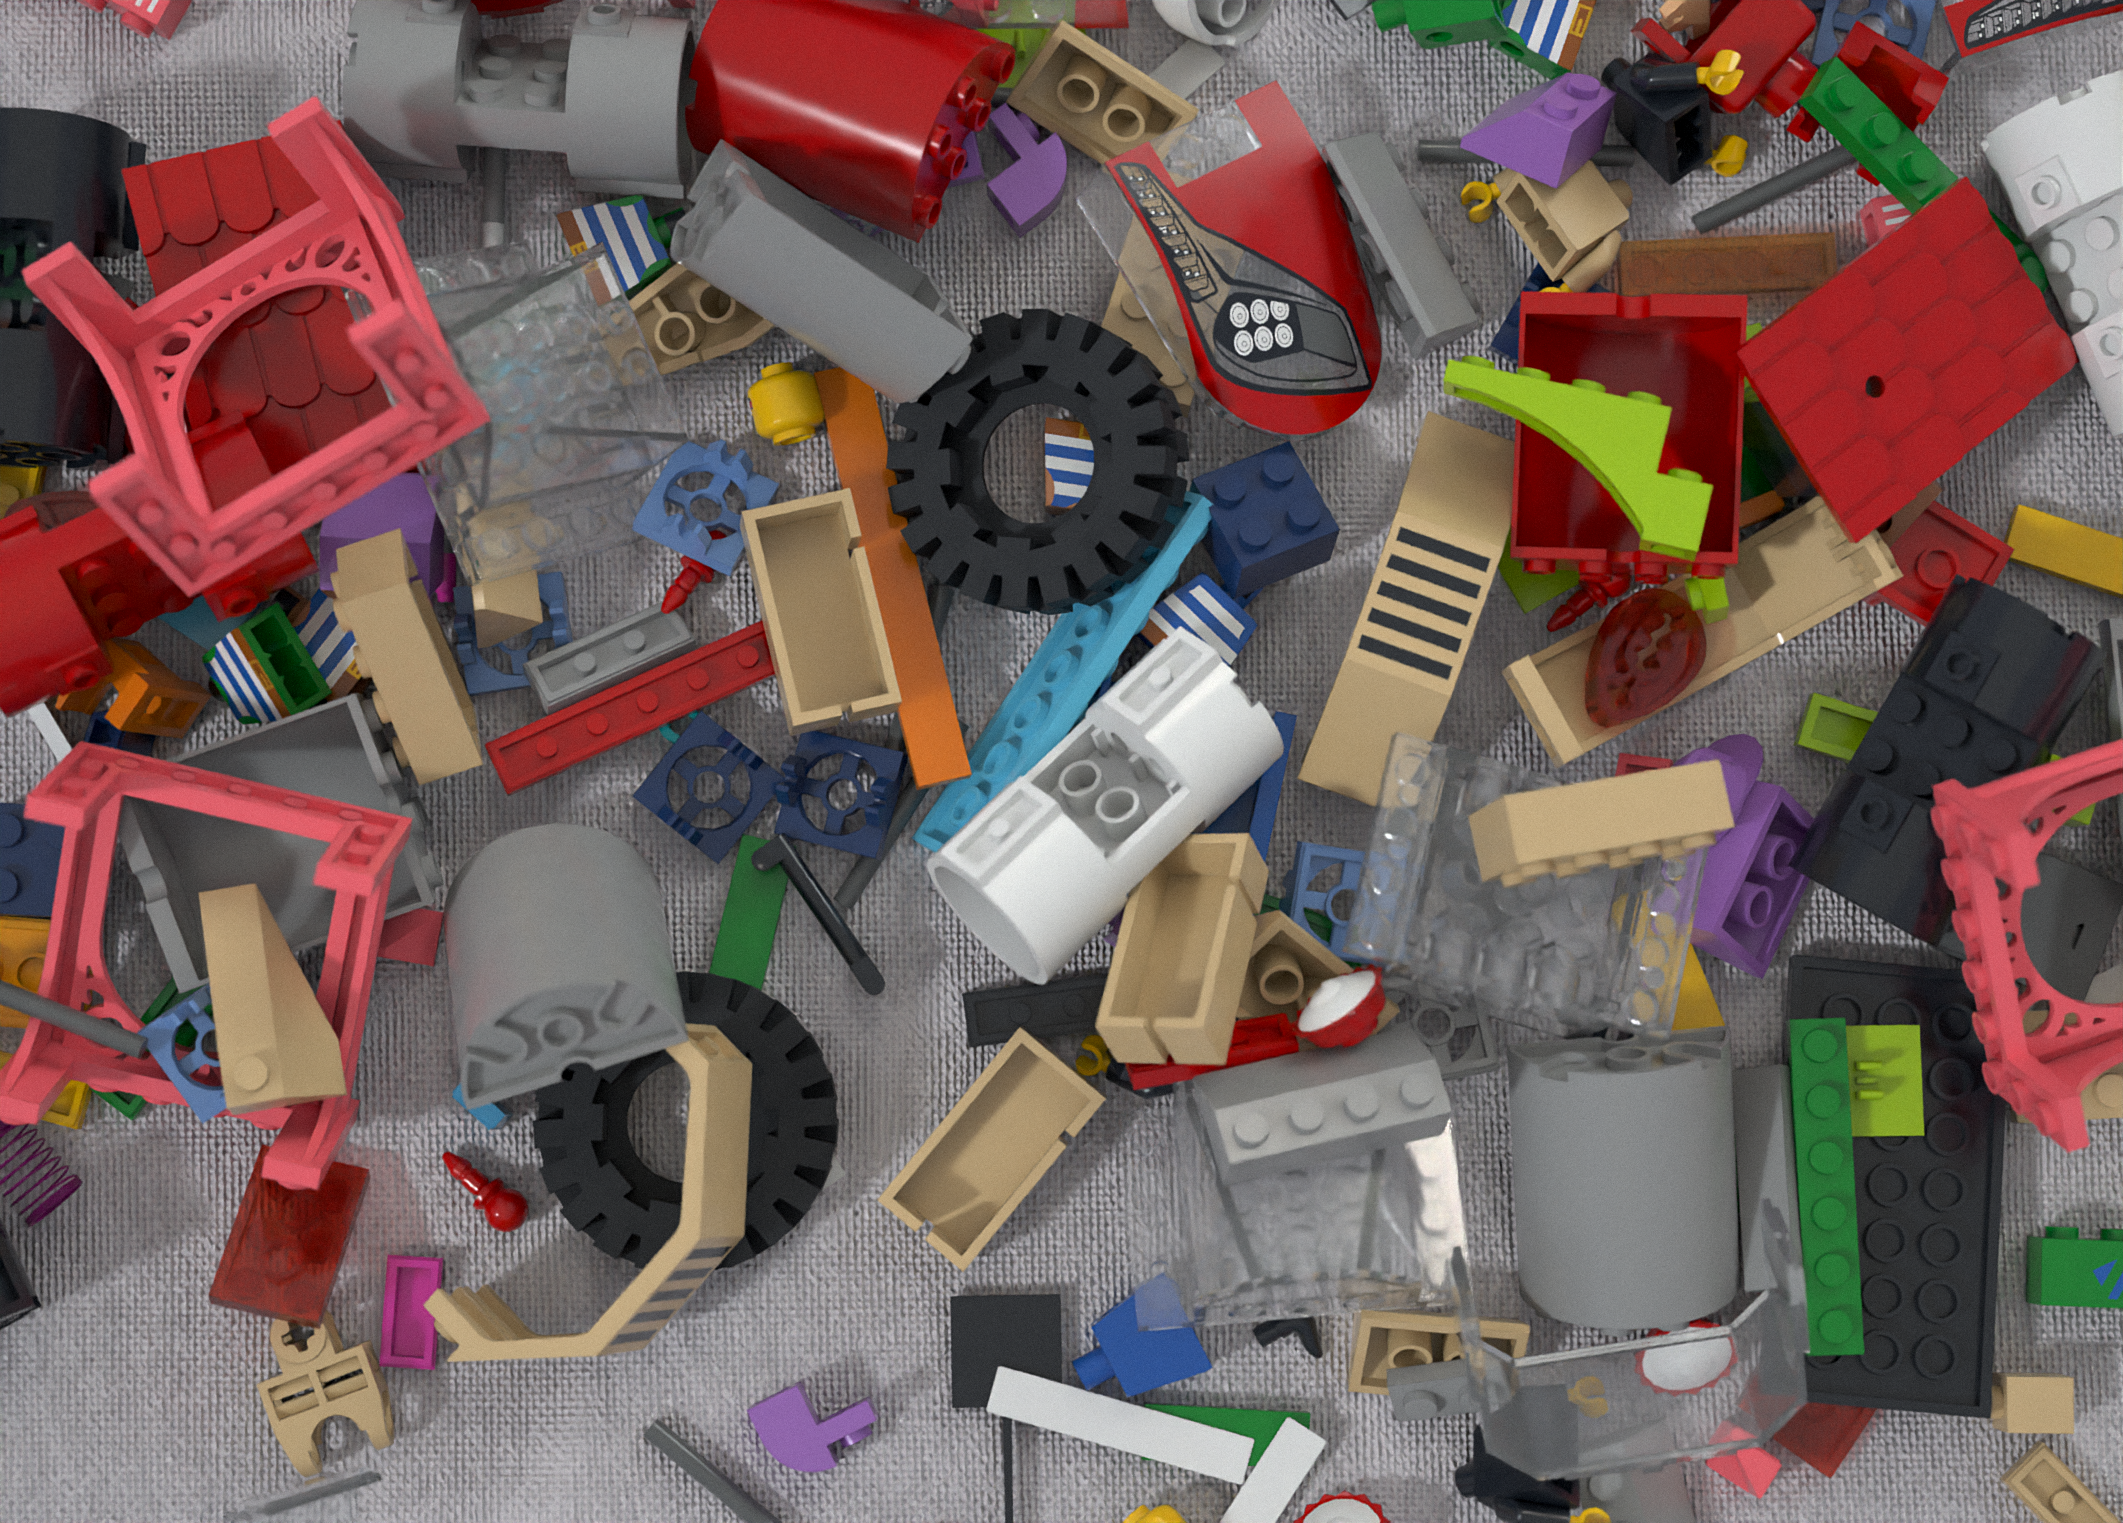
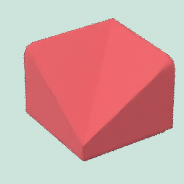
[1705,1429,1782,1499]

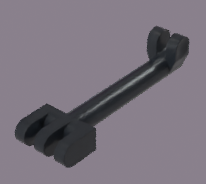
[751,833,885,995]

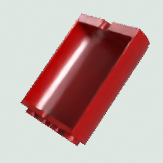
[685,0,1016,243]
[1510,291,1748,585]

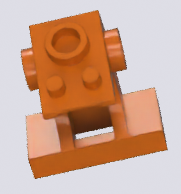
[55,637,212,739]

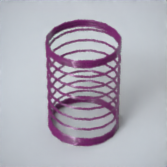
[0,1120,83,1227]

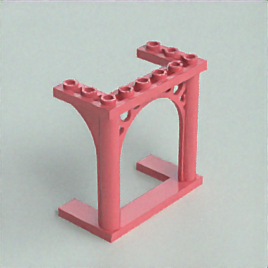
[22,96,491,597]
[1931,738,2123,1153]
[0,741,413,1190]

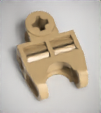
[256,1302,395,1478]

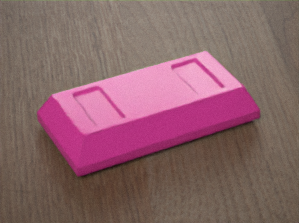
[379,1255,444,1370]

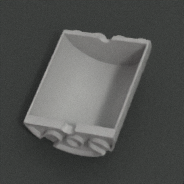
[671,139,973,403]
[118,693,444,993]
[443,823,689,1110]
[1507,1025,1740,1337]

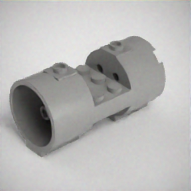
[343,0,697,199]

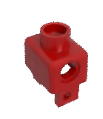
[1630,0,1818,119]

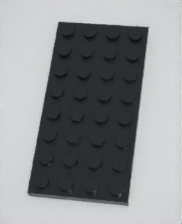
[1763,955,2006,1419]

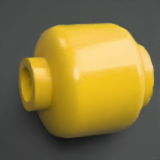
[747,362,825,446]

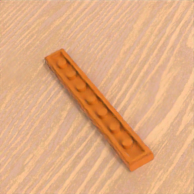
[813,367,972,790]

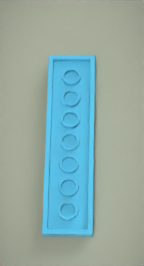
[911,491,1214,853]

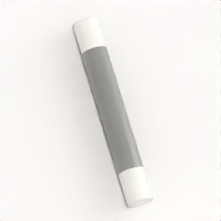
[482,147,506,253]

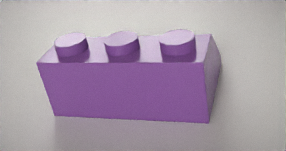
[1659,780,1814,979]

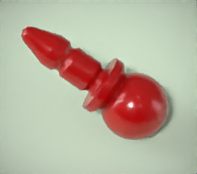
[661,529,727,614]
[1546,574,1633,632]
[442,1151,529,1232]

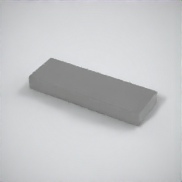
[523,601,696,716]

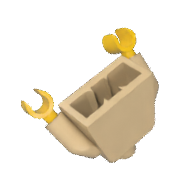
[1461,160,1633,292]

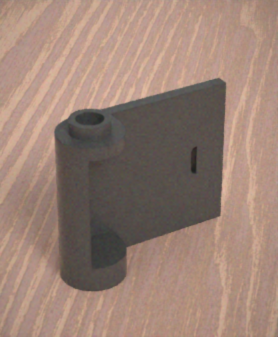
[1927,851,2123,1001]

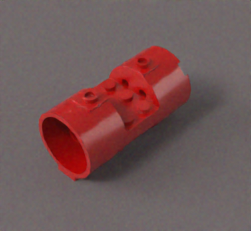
[0,409,320,718]

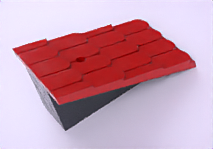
[121,120,435,478]
[1730,176,2079,544]

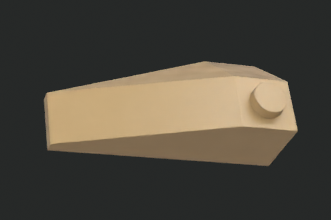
[564,263,775,397]
[199,883,347,1115]

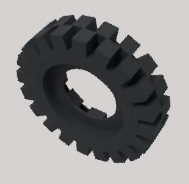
[886,309,1190,615]
[533,971,839,1270]

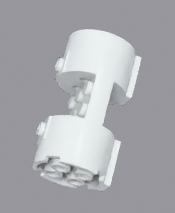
[1980,70,2123,439]
[927,626,1283,984]

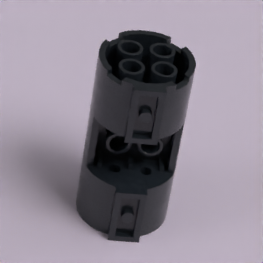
[0,107,146,472]
[1788,574,2107,949]

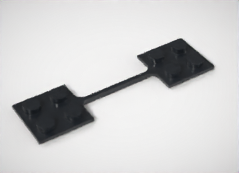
[950,1294,1062,1523]

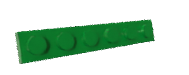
[1798,56,2049,295]
[1786,1018,1864,1356]

